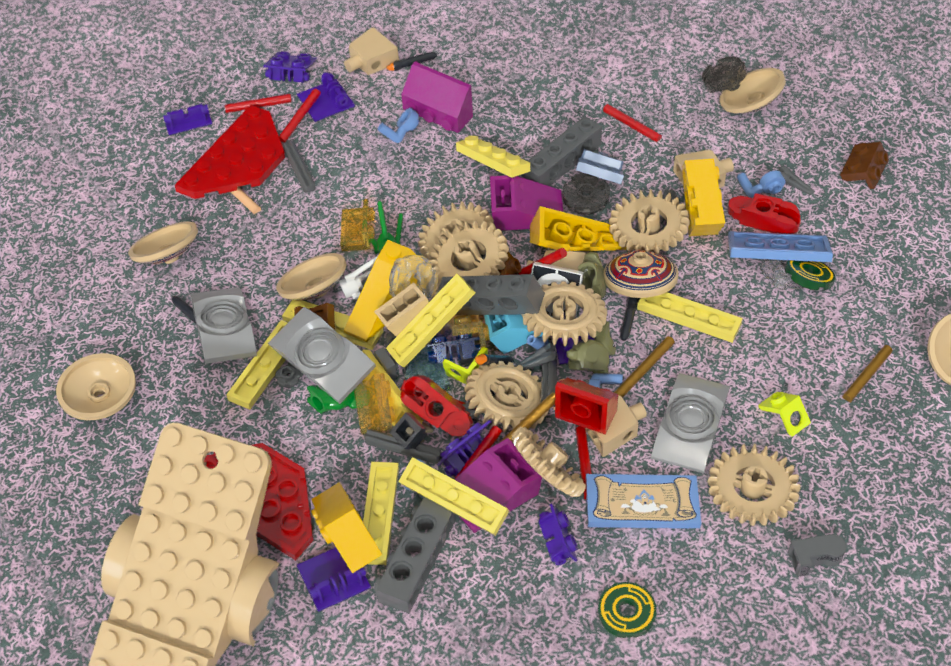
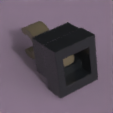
[389,412,433,450]

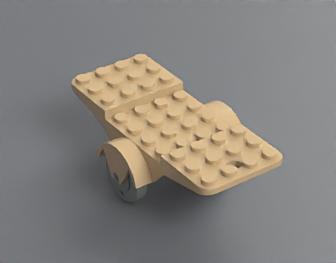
[89,423,279,666]

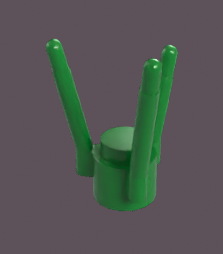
[365,201,403,254]

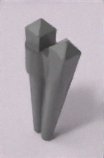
[776,165,815,195]
[514,343,556,370]

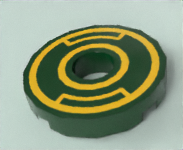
[785,260,835,290]
[598,582,657,638]

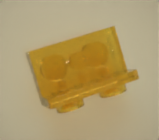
[340,199,375,252]
[448,315,490,348]
[354,373,395,435]

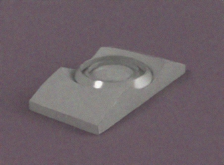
[190,287,257,364]
[268,307,376,404]
[651,373,730,473]

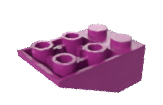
[490,175,563,231]
[454,438,542,533]

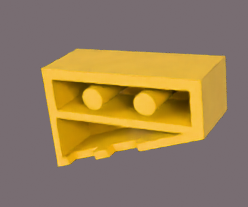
[681,158,725,236]
[311,482,382,573]

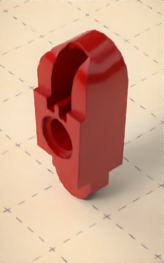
[727,193,801,234]
[400,375,473,436]

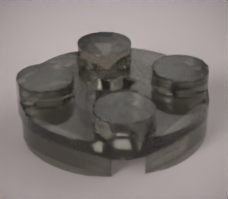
[702,56,747,93]
[562,173,610,214]

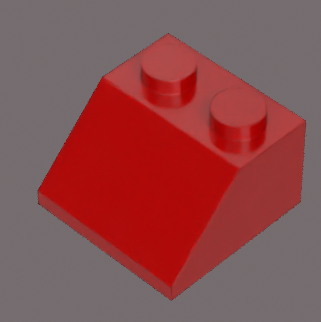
[555,377,618,435]

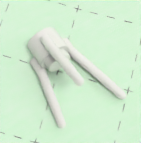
[339,256,378,301]

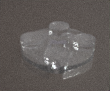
[389,255,438,299]

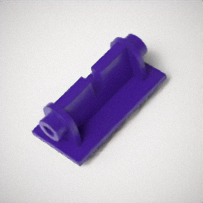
[163,103,212,135]
[538,504,578,565]

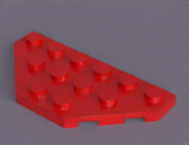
[175,105,285,199]
[204,443,314,561]

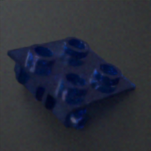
[426,331,480,364]

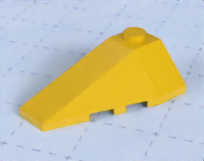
[530,206,627,251]
[344,240,432,342]

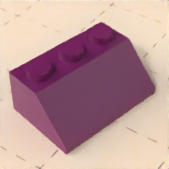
[401,62,473,133]

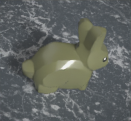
[578,252,606,300]
[567,321,616,374]

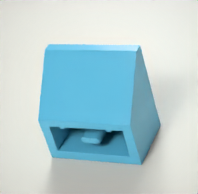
[484,314,543,354]

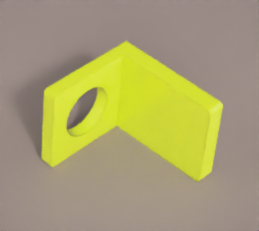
[443,347,488,384]
[758,392,811,437]

